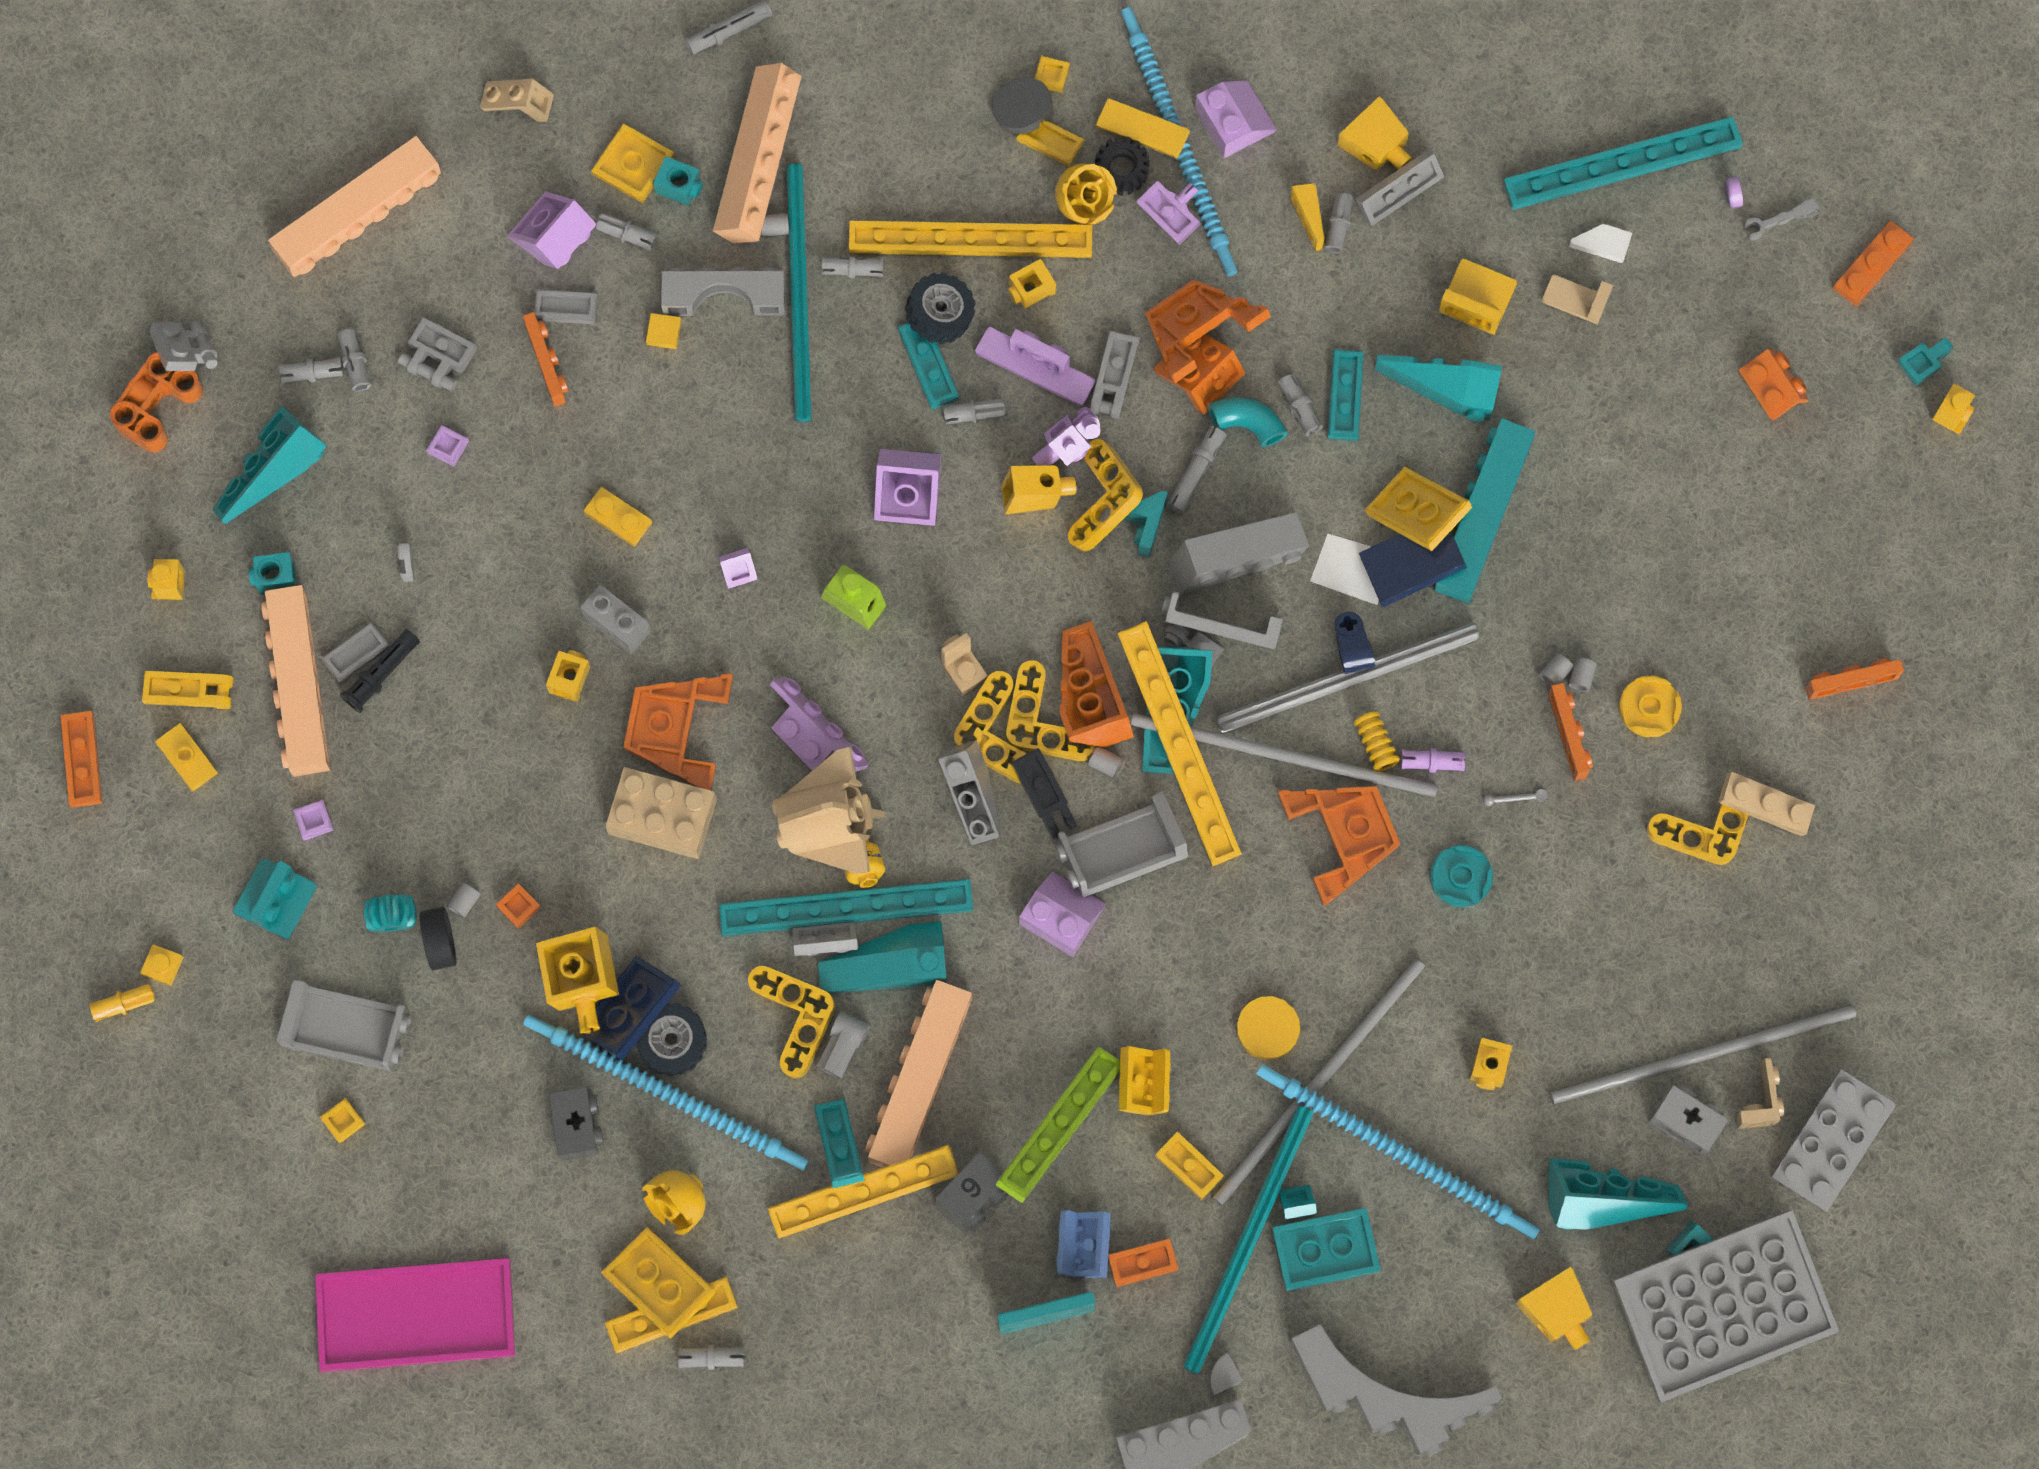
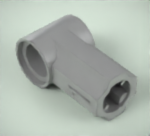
[817,1011,871,1080]

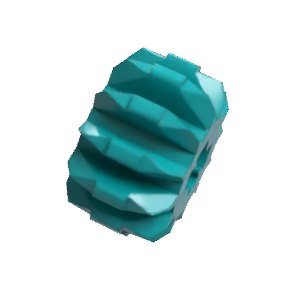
[363,894,417,933]

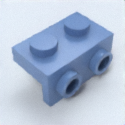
[1056,1210,1111,1279]

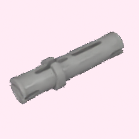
[684,0,772,56]
[1166,426,1227,515]

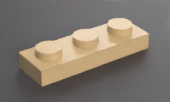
[1718,772,1815,836]

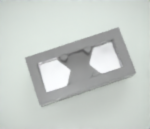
[792,922,858,956]

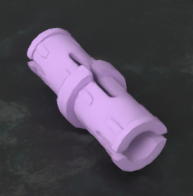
[1401,748,1465,773]

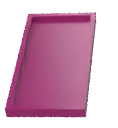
[315,1258,515,1372]

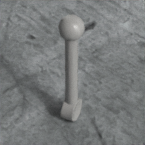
[1483,789,1548,807]

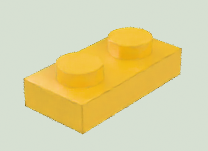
[583,487,652,547]
[1155,1132,1224,1201]

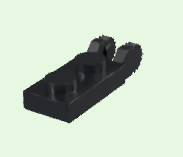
[1010,748,1077,839]

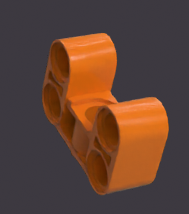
[110,352,203,452]

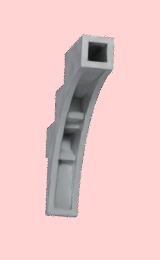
[1290,1324,1502,1457]

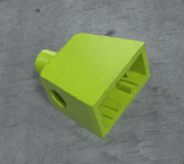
[821,564,887,630]

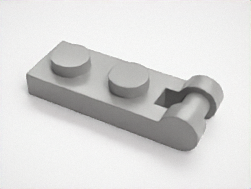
[1090,331,1140,420]

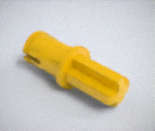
[89,984,155,1022]

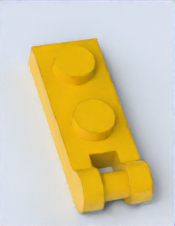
[142,671,234,709]

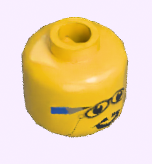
[844,840,885,888]

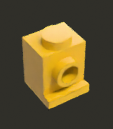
[1007,259,1056,309]
[1932,383,1975,434]
[147,559,185,600]
[546,650,590,702]
[1470,1038,1513,1090]

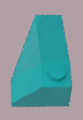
[213,405,327,524]

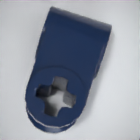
[1334,612,1375,674]

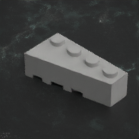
[1168,512,1309,596]
[1115,1399,1251,1469]

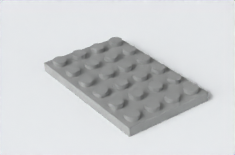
[1612,1209,1839,1403]

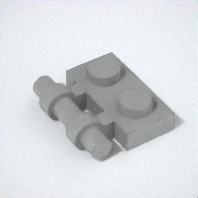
[398,317,477,391]
[149,321,218,371]

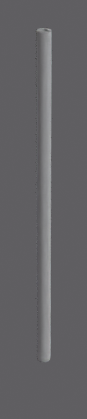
[1130,713,1438,797]
[1212,959,1425,1206]
[1550,1005,1856,1104]

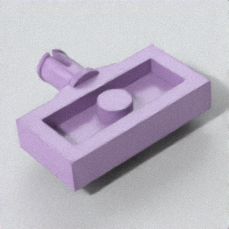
[1136,180,1201,246]

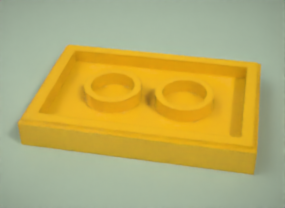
[1365,467,1472,551]
[601,1227,716,1339]

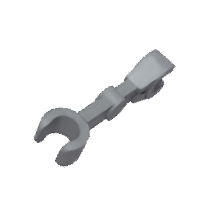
[1744,198,1819,240]

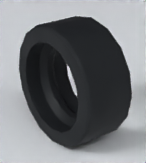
[419,907,457,970]

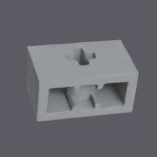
[580,585,651,655]
[1650,1085,1728,1157]

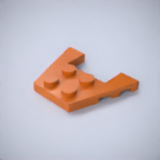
[1145,279,1271,383]
[623,674,733,791]
[1278,786,1400,906]

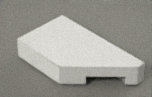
[1569,224,1632,263]

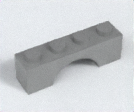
[661,267,785,316]

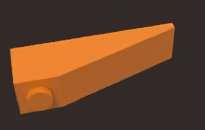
[1060,621,1134,747]

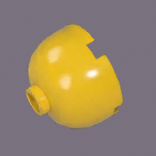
[1055,163,1117,224]
[642,1170,706,1235]

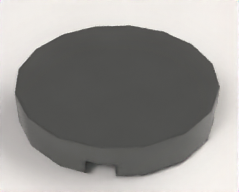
[993,77,1053,134]

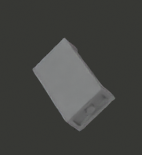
[1161,591,1284,650]
[1055,792,1188,898]
[276,979,411,1072]

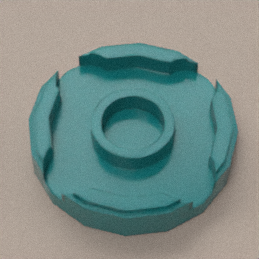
[1430,845,1493,908]

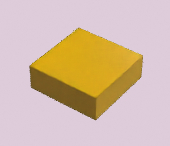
[1035,56,1070,93]
[646,313,682,349]
[320,1098,365,1144]

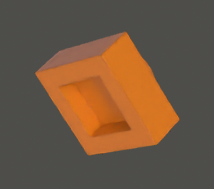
[495,883,541,929]

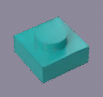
[1278,1184,1317,1219]

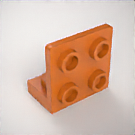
[1153,334,1246,415]

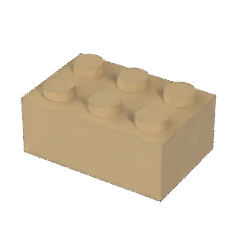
[606,767,717,859]

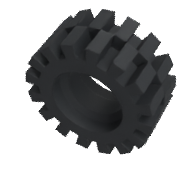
[1095,136,1149,196]

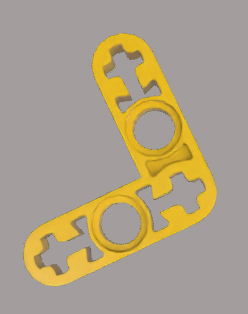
[1068,439,1143,552]
[1006,660,1096,761]
[954,671,1027,784]
[1647,804,1748,865]
[748,966,836,1079]

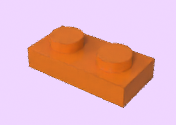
[1108,1238,1179,1288]

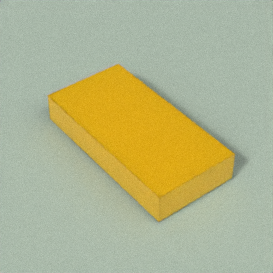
[1017,119,1084,167]

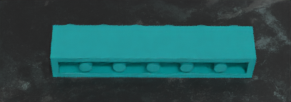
[1434,418,1536,604]

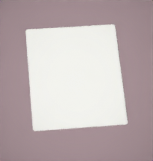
[1310,532,1379,605]

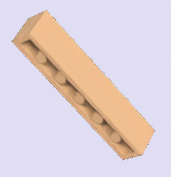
[713,63,802,244]
[268,136,441,277]
[261,585,331,777]
[865,980,972,1167]

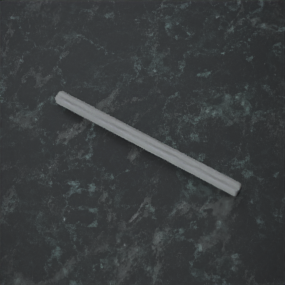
[1217,623,1479,733]

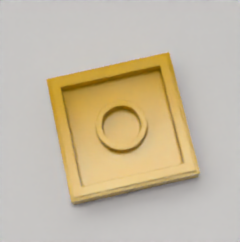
[591,123,675,204]

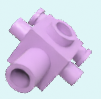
[1032,407,1100,466]

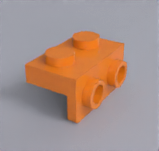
[1739,349,1809,420]

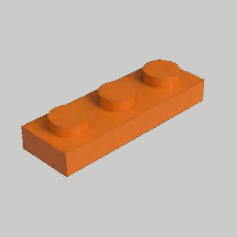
[1832,220,1914,307]
[523,312,569,407]
[1805,658,1904,700]
[1548,683,1593,781]
[60,711,103,808]

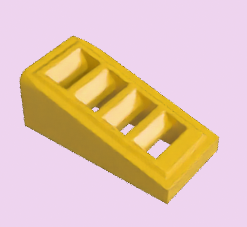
[1290,183,1324,251]

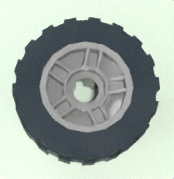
[905,273,976,344]
[636,1003,707,1076]

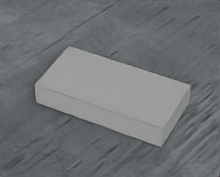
[534,289,598,324]
[321,622,390,684]

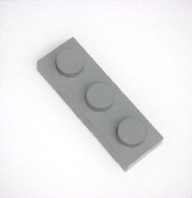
[1356,150,1444,226]

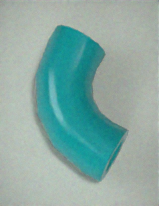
[1207,396,1288,447]

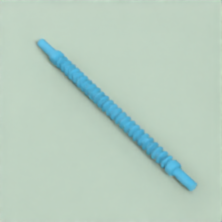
[1121,7,1238,277]
[523,1014,810,1171]
[1256,1063,1540,1240]

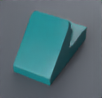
[1123,491,1168,558]

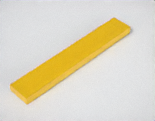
[767,1144,960,1239]

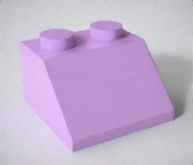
[1195,81,1277,158]
[507,191,597,269]
[874,449,942,526]
[1019,871,1106,957]

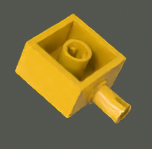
[536,926,619,1033]

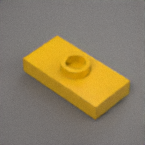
[155,723,218,792]

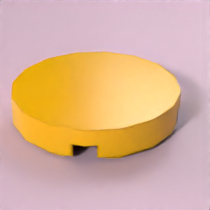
[1619,675,1682,737]
[1237,996,1300,1060]

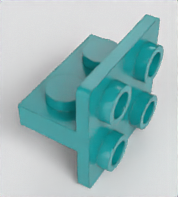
[233,858,317,940]

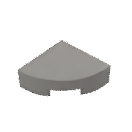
[397,543,414,582]
[1210,1352,1243,1397]

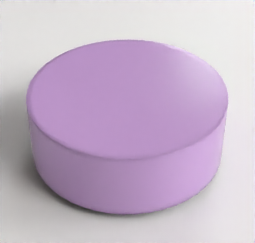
[1725,176,1743,208]

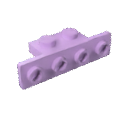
[975,327,1096,407]
[770,677,869,772]

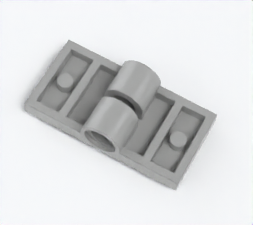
[1772,1069,1897,1212]

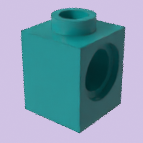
[653,156,703,206]
[249,552,297,595]

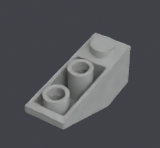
[938,740,1001,846]

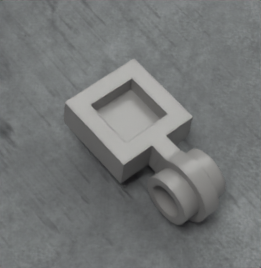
[1163,624,1224,668]

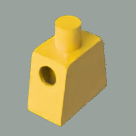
[1337,96,1412,171]
[1001,465,1076,515]
[1516,1267,1592,1351]

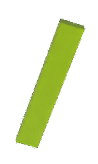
[996,1046,1120,1203]

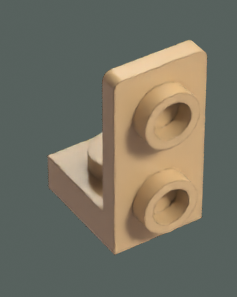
[480,79,554,122]
[1542,275,1613,325]
[941,633,988,696]
[1736,1058,1784,1129]

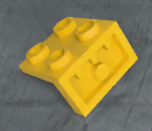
[1438,259,1517,335]

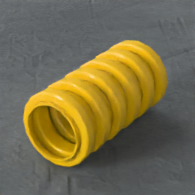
[1353,711,1400,771]

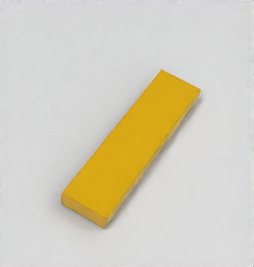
[605,1277,738,1353]

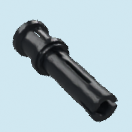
[340,629,420,713]

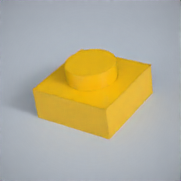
[140,944,184,986]

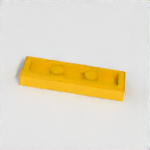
[1096,98,1190,159]

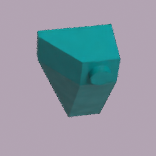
[1375,354,1502,422]
[1142,645,1212,774]
[818,922,947,994]
[1548,1158,1688,1230]

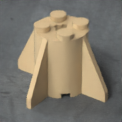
[772,747,885,874]

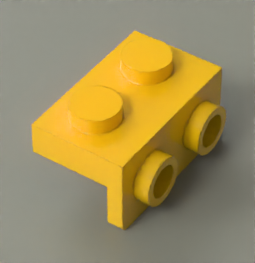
[1119,1046,1171,1116]

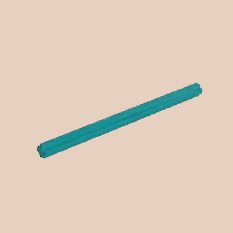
[787,163,812,422]
[1184,1105,1313,1374]

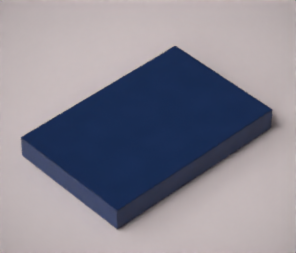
[1359,531,1467,607]
[577,956,681,1061]

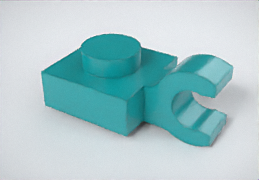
[1897,338,1954,387]

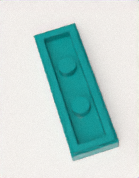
[897,323,960,410]
[1327,349,1364,441]
[814,1098,865,1188]

